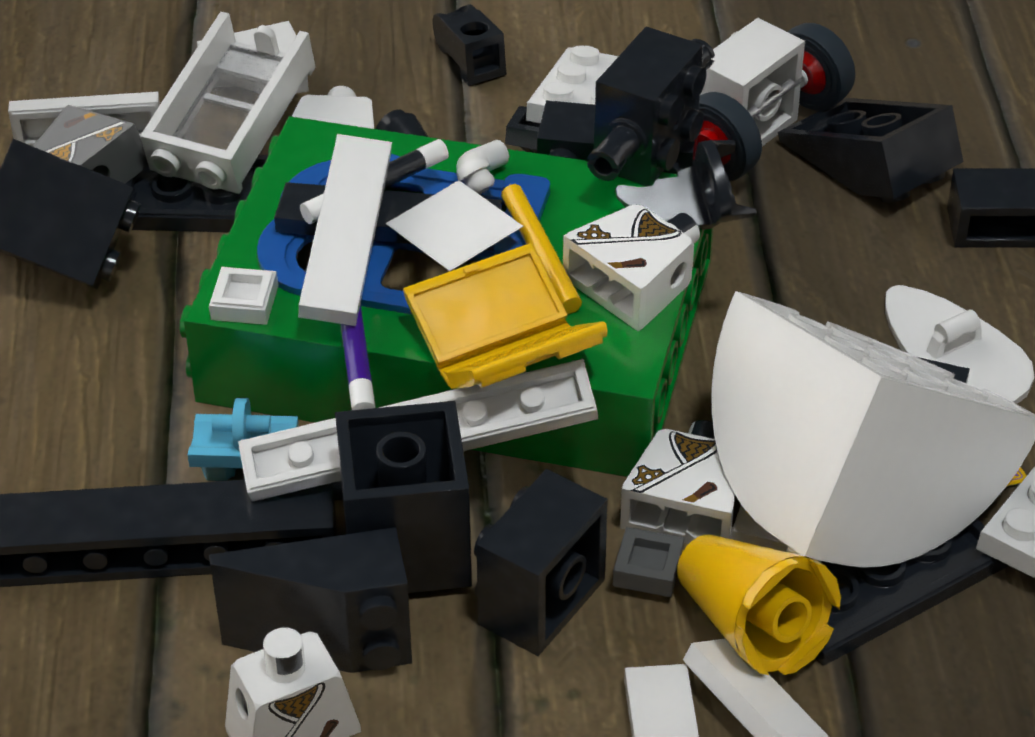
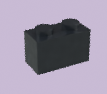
[947,168,1035,248]

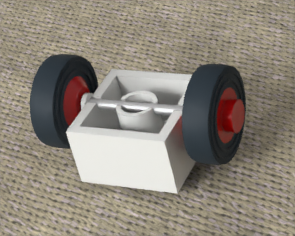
[698,18,856,182]

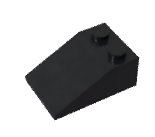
[778,98,964,203]
[209,527,412,673]

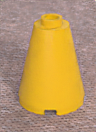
[677,534,841,675]

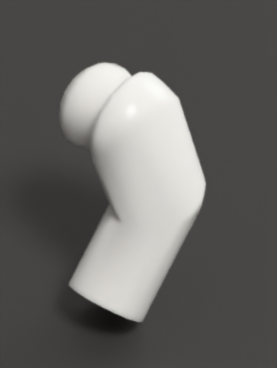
[456,140,509,194]

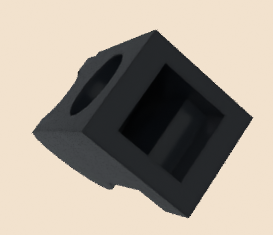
[432,4,507,86]

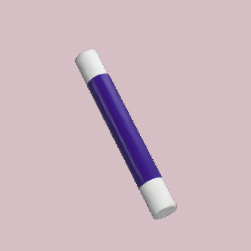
[340,304,375,410]

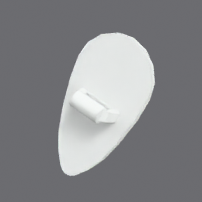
[885,285,1034,404]

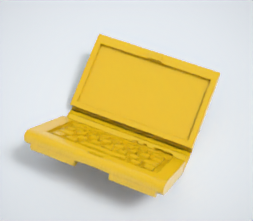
[403,243,608,389]

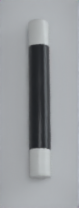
[300,139,449,224]

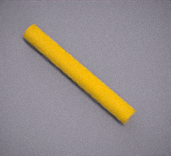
[501,184,582,314]

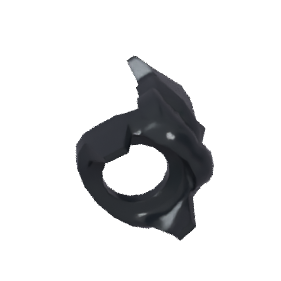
[615,140,757,230]

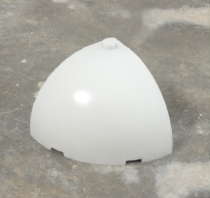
[712,291,1035,568]

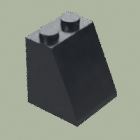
[0,139,141,289]
[335,401,472,593]

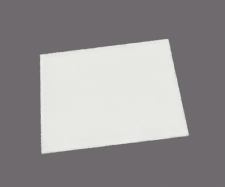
[386,180,523,271]

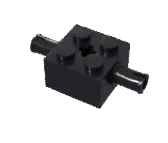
[587,26,715,186]

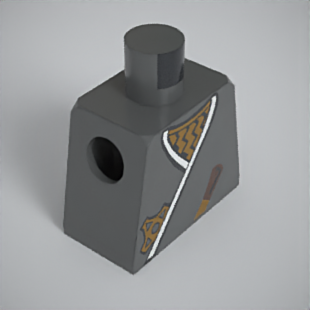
[33,105,149,184]

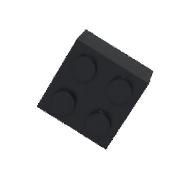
[474,469,608,657]

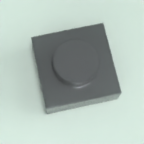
[613,527,684,597]

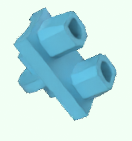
[188,398,299,481]

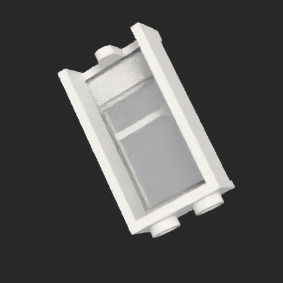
[140,11,316,194]

